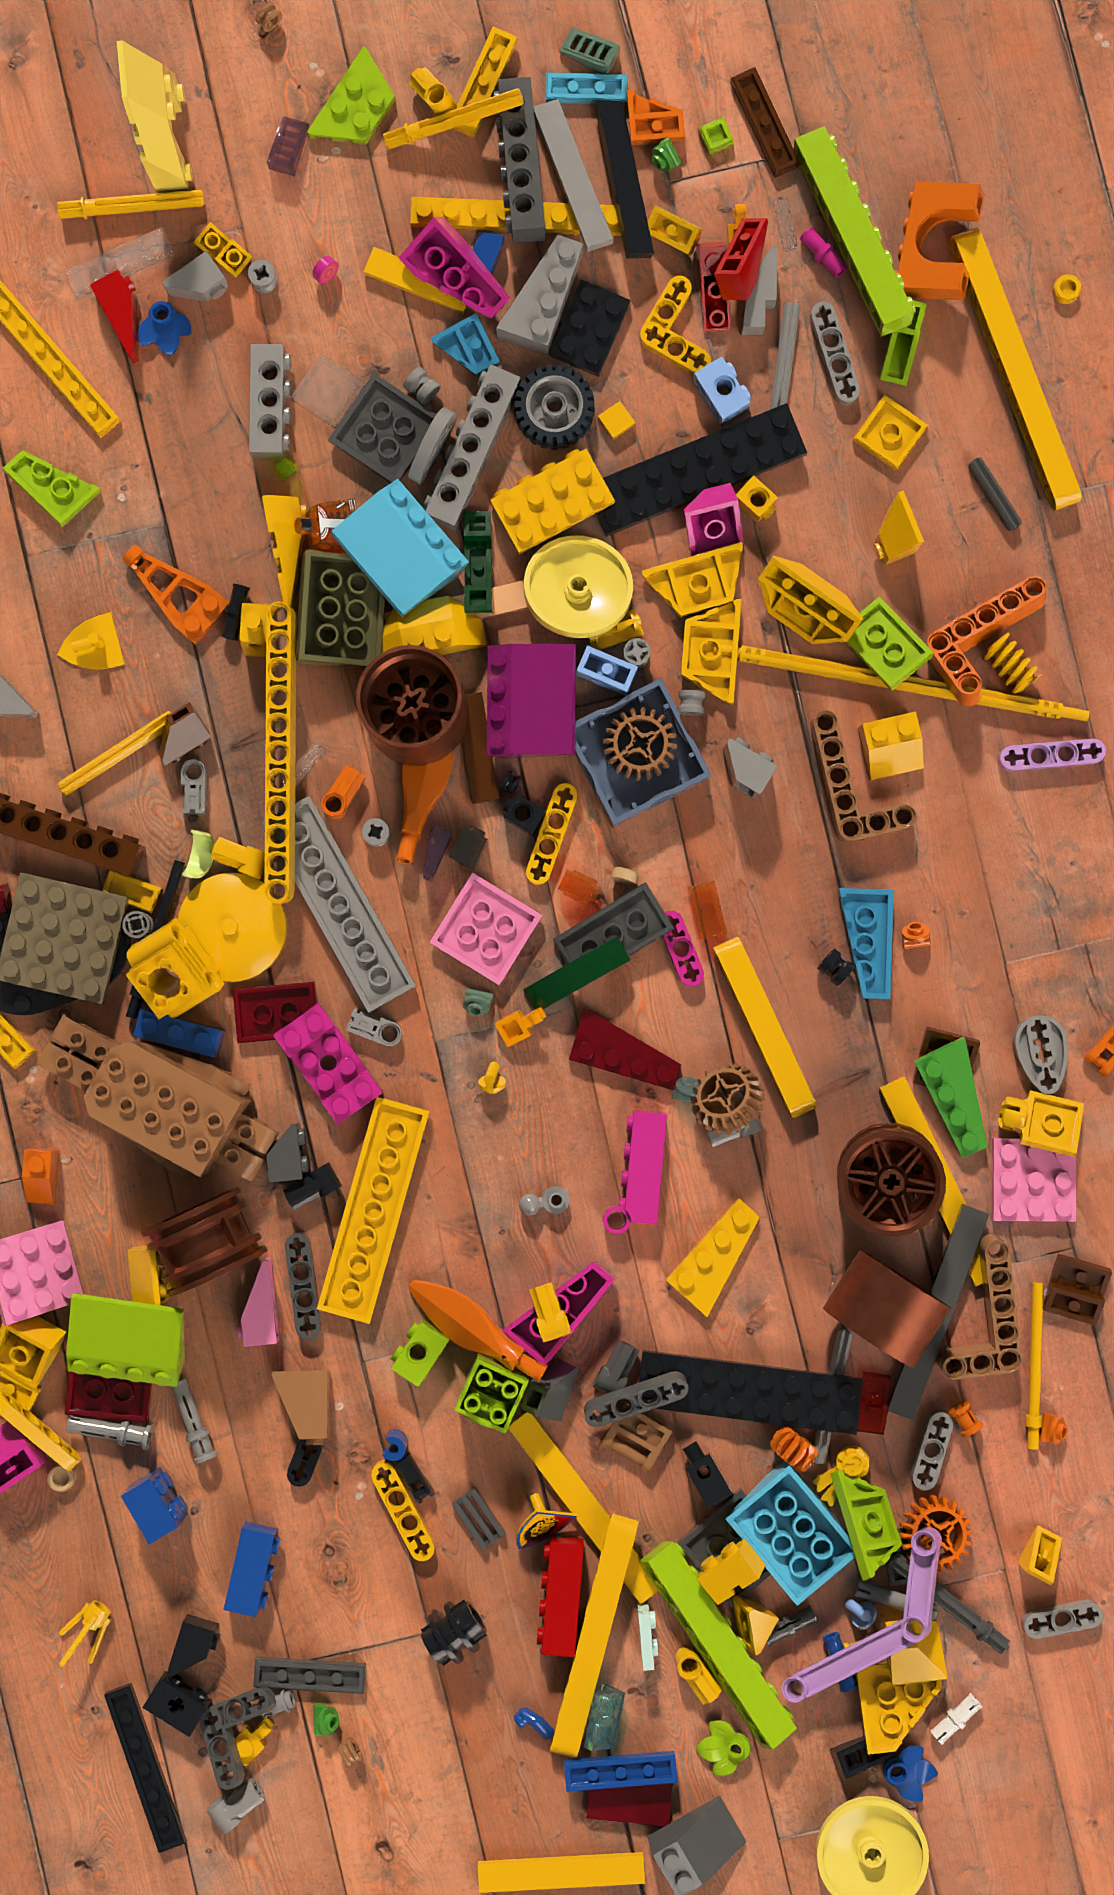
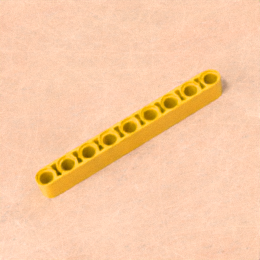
[550,1513,639,1759]

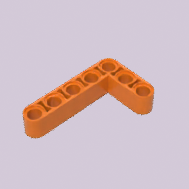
[927,576,1047,706]

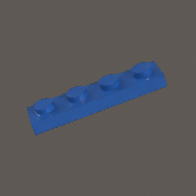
[564,1751,678,1792]

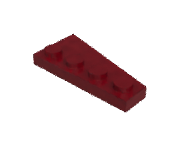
[569,1007,681,1091]

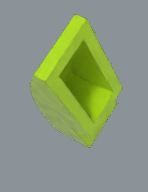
[880,300,927,386]

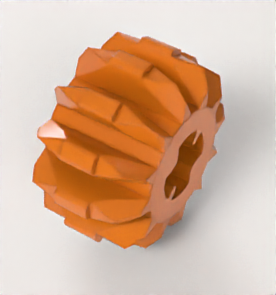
[770,1425,818,1472]

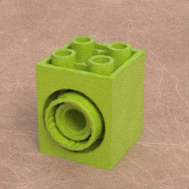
[454,1353,529,1433]

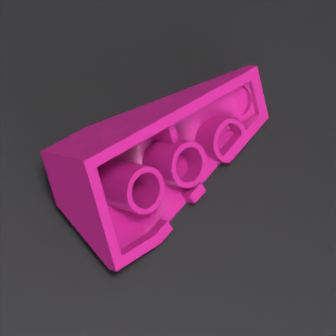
[399,217,511,319]

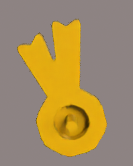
[812,1446,870,1507]

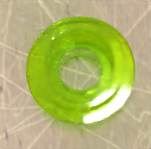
[273,457,299,482]

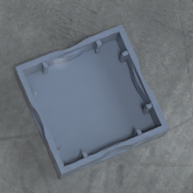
[575,678,711,828]

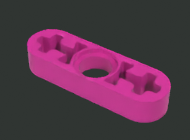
[663,911,704,987]

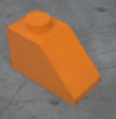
[22,1147,59,1205]

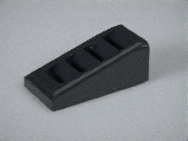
[830,1736,894,1779]

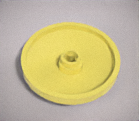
[524,535,633,638]
[816,1796,929,1895]

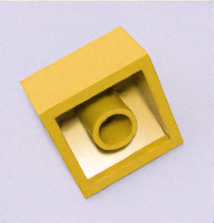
[858,711,924,781]
[0,1316,66,1389]

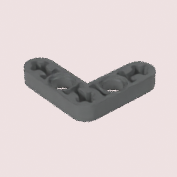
[200,1687,275,1790]

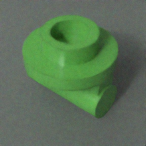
[651,138,681,173]
[313,1704,339,1736]

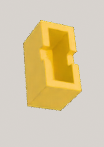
[697,1538,766,1605]

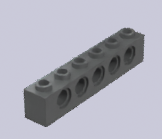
[493,77,545,244]

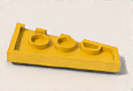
[666,1198,760,1317]

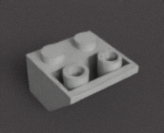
[723,738,777,800]

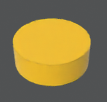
[1052,274,1081,304]

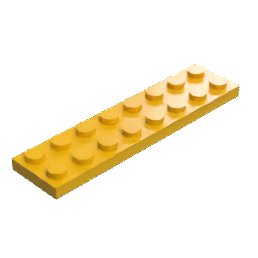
[317,1096,430,1324]

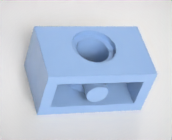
[693,357,751,427]
[576,646,638,696]

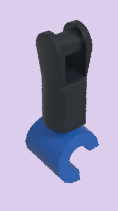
[382,1430,435,1504]

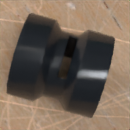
[817,948,855,986]

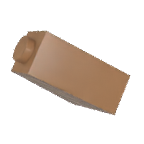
[272,1370,330,1445]

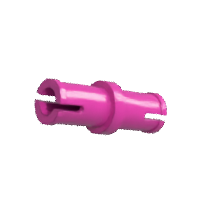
[800,227,848,279]

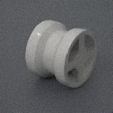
[248,259,278,294]
[623,638,650,669]
[677,690,706,716]
[362,818,391,847]

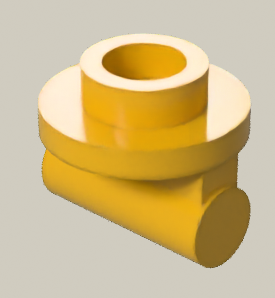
[478,1062,506,1094]

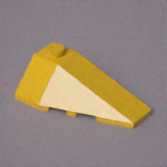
[262,495,309,613]

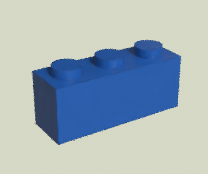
[133,1009,225,1057]
[223,1521,281,1617]

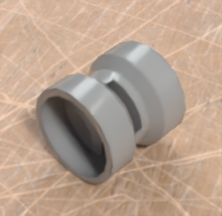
[403,367,441,406]
[123,911,155,939]

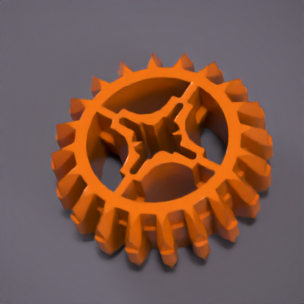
[899,1495,974,1573]

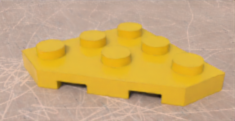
[856,1662,943,1755]

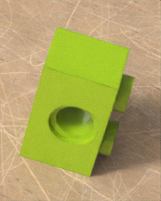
[391,1319,449,1387]

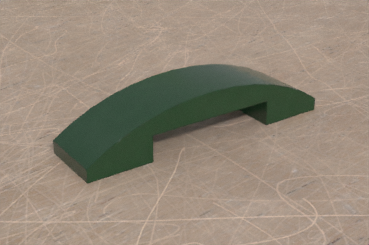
[464,511,492,613]
[523,936,631,1010]

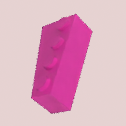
[502,1261,617,1365]

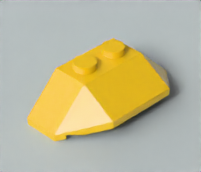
[758,556,863,644]
[381,595,487,655]

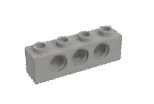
[249,344,291,460]

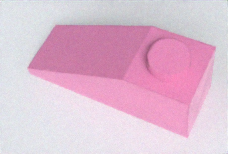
[237,1257,280,1347]

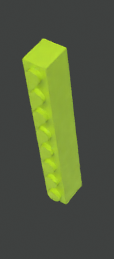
[794,126,916,337]
[639,1541,797,1750]

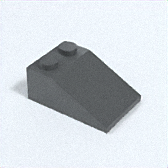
[647,1796,746,1895]

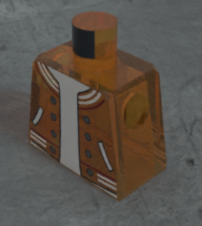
[294,498,357,554]

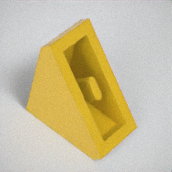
[1018,1525,1062,1585]
[733,1595,779,1656]

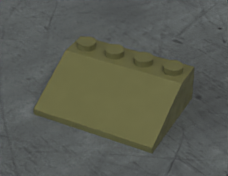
[296,550,385,668]

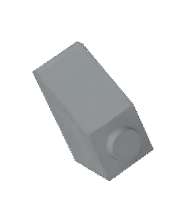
[162,251,229,302]
[0,674,40,718]

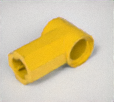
[409,67,457,116]
[211,837,265,880]
[529,1282,571,1343]
[675,1646,723,1705]

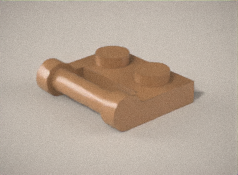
[599,1401,672,1473]

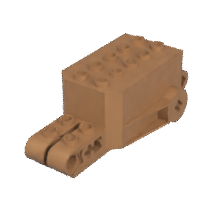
[36,1014,279,1182]

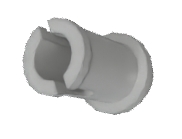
[258,1690,296,1718]

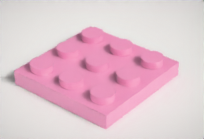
[430,873,542,985]
[992,1138,1076,1222]
[0,1220,83,1326]

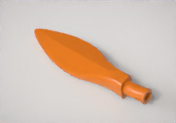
[396,704,453,864]
[408,1280,548,1382]

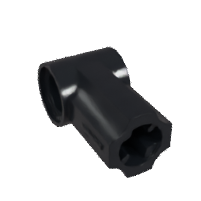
[283,1162,342,1210]

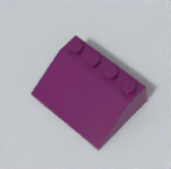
[486,644,576,759]

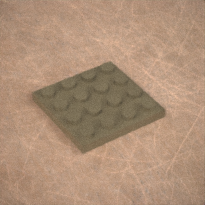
[0,872,129,1004]

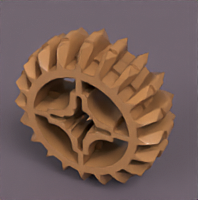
[603,707,677,781]
[690,1062,765,1136]

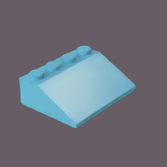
[330,479,469,617]
[725,1461,855,1606]

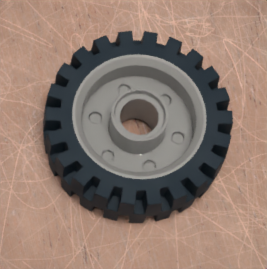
[514,364,595,450]

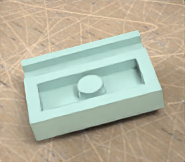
[637,1602,658,1671]

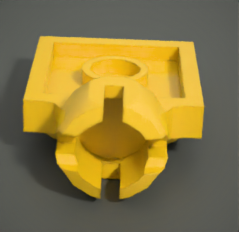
[998,1090,1084,1157]

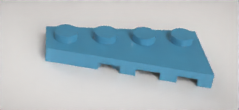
[838,888,894,999]

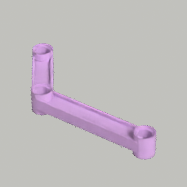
[782,1527,942,1703]

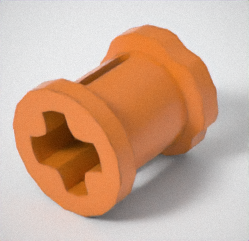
[948,1400,983,1437]

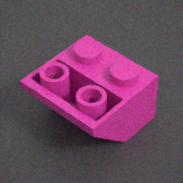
[0,1421,49,1494]

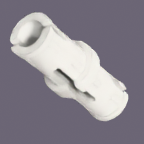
[930,1693,983,1745]

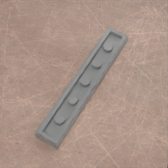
[533,99,613,252]

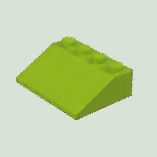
[66,1293,185,1387]

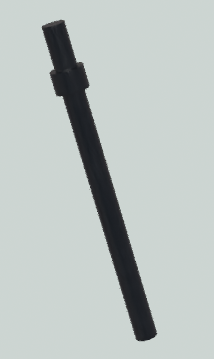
[126,860,185,1019]

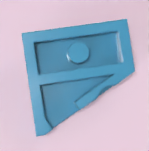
[431,313,501,377]

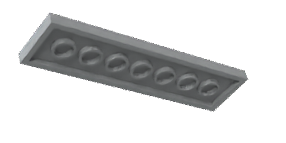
[262,796,417,1013]

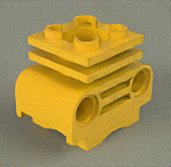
[126,918,225,1019]

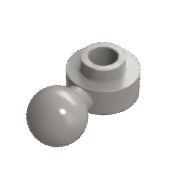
[519,1186,570,1216]

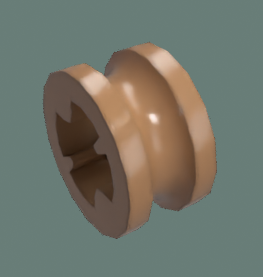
[255,3,282,32]
[338,1737,363,1767]

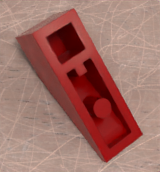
[714,218,768,301]
[90,269,139,363]

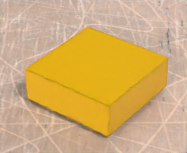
[598,401,635,440]

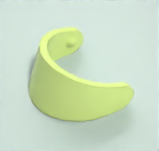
[182,829,215,878]

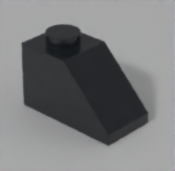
[166,1614,221,1677]

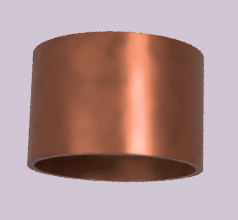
[356,645,469,766]
[823,1249,951,1368]

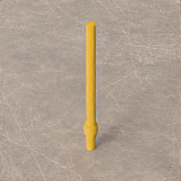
[1025,1282,1044,1450]

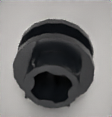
[421,1600,487,1666]

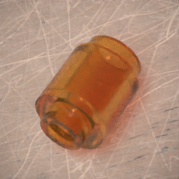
[558,870,600,906]

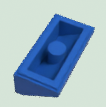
[473,232,505,275]

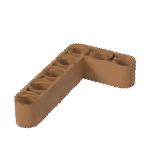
[810,710,917,843]
[937,1234,1022,1380]

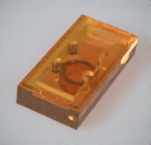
[687,881,727,941]

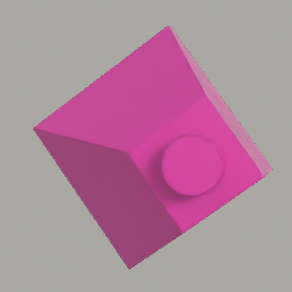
[684,483,744,556]

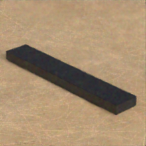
[595,102,654,259]
[104,1683,187,1853]

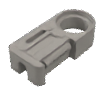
[180,759,208,815]
[346,1008,403,1046]

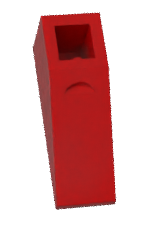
[696,241,731,332]

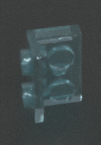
[584,1684,625,1751]

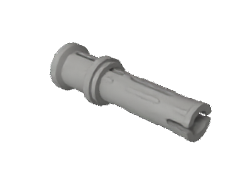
[170,1378,218,1464]
[66,1415,153,1451]

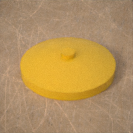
[178,873,287,982]

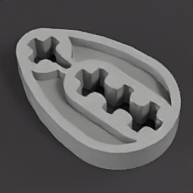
[407,407,457,485]
[1012,1015,1068,1094]

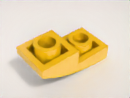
[193,222,253,279]

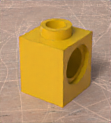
[736,475,778,523]

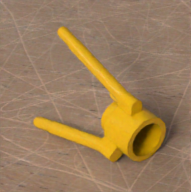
[59,1600,112,1667]

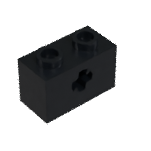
[142,1671,212,1737]

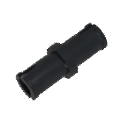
[221,583,250,641]

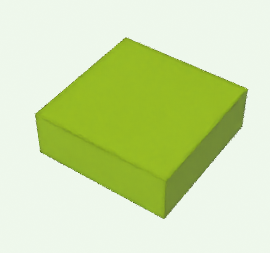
[698,117,734,155]

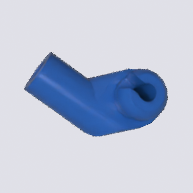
[514,1707,554,1740]

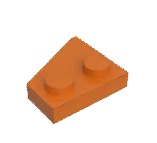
[627,89,685,145]

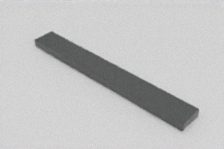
[886,1204,989,1420]

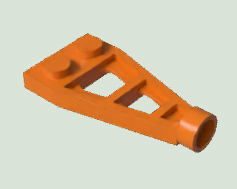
[122,545,229,645]

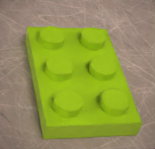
[845,596,934,691]

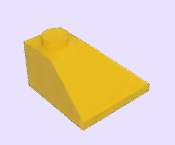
[873,490,924,565]
[882,1620,948,1685]

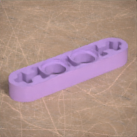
[997,739,1106,771]

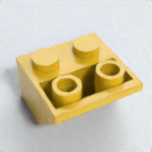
[127,1245,172,1305]

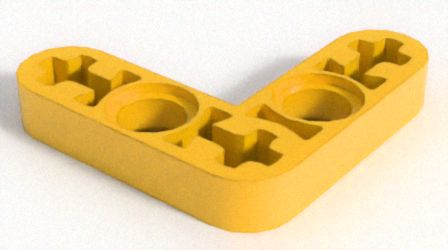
[640,276,711,376]

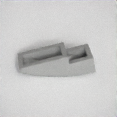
[741,246,778,336]

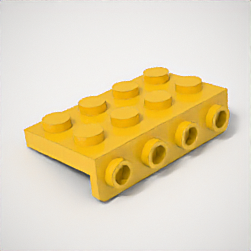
[490,449,615,554]

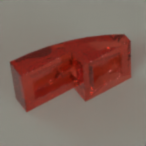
[857,1371,892,1435]

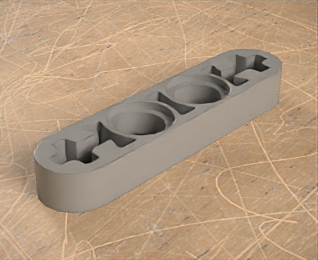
[810,301,860,406]

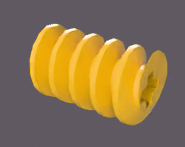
[984,632,1042,694]

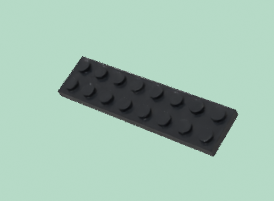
[596,403,807,537]
[639,1350,863,1435]

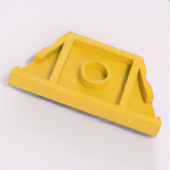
[641,542,743,618]
[681,599,742,705]

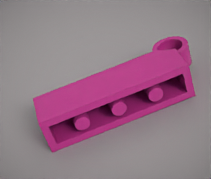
[603,1110,667,1234]

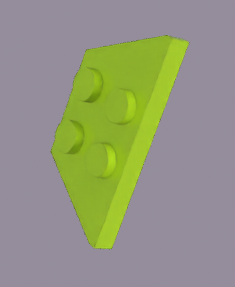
[307,46,395,145]
[831,1470,902,1581]

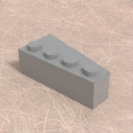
[496,235,583,356]

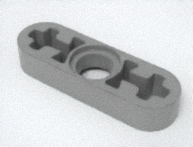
[910,1410,953,1490]
[1021,1599,1103,1639]

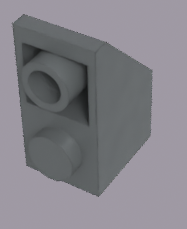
[266,1123,309,1183]
[521,1359,579,1421]

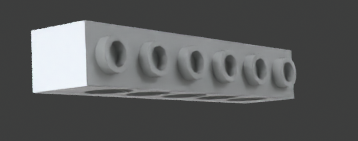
[423,364,521,532]

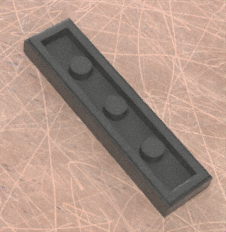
[253,1657,366,1694]

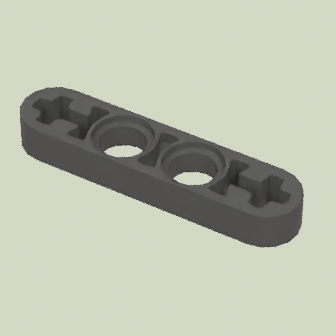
[285,1232,322,1340]
[584,1371,689,1427]

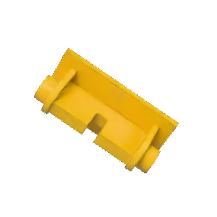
[588,609,644,651]

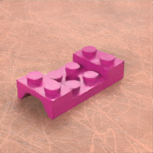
[273,1002,383,1125]

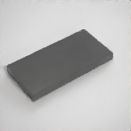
[553,882,675,964]

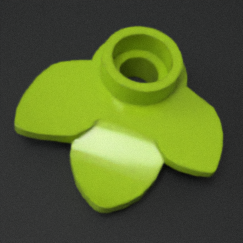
[696,1720,751,1776]

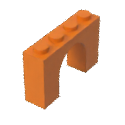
[895,182,985,300]

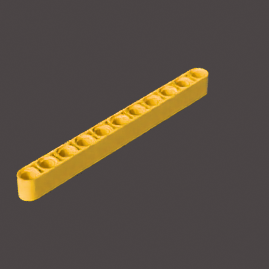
[950,227,1082,511]
[264,601,297,904]

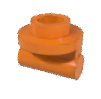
[902,922,931,950]
[1039,1412,1068,1445]

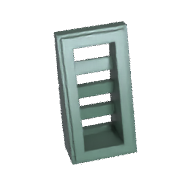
[560,27,620,74]

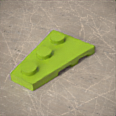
[3,450,101,527]

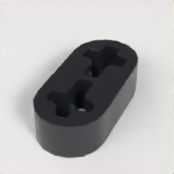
[287,1439,323,1487]

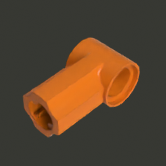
[321,765,366,820]

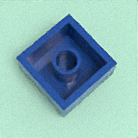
[121,1467,188,1544]

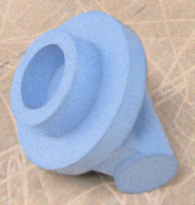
[845,1599,877,1629]

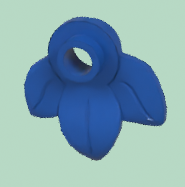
[138,301,192,356]
[883,1745,938,1802]

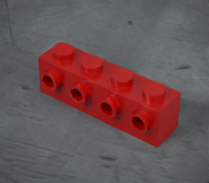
[536,1536,584,1657]

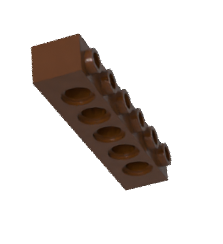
[0,793,145,878]

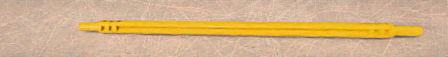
[713,643,1090,722]

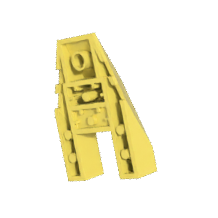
[117,41,193,193]

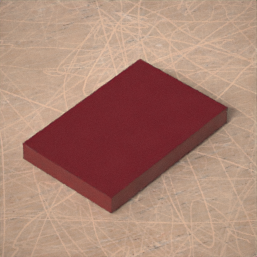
[233,982,317,1043]
[65,1371,152,1423]
[586,1783,673,1826]

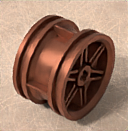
[837,1123,946,1237]
[141,1187,267,1296]

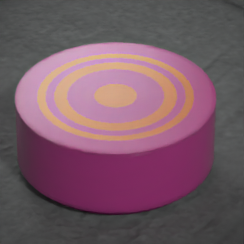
[313,256,339,285]

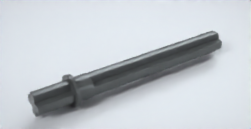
[888,1552,1010,1654]

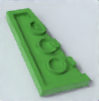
[914,1036,988,1158]

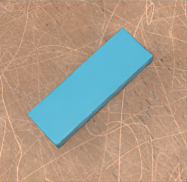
[546,72,627,105]

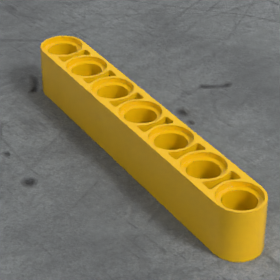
[713,936,817,1119]

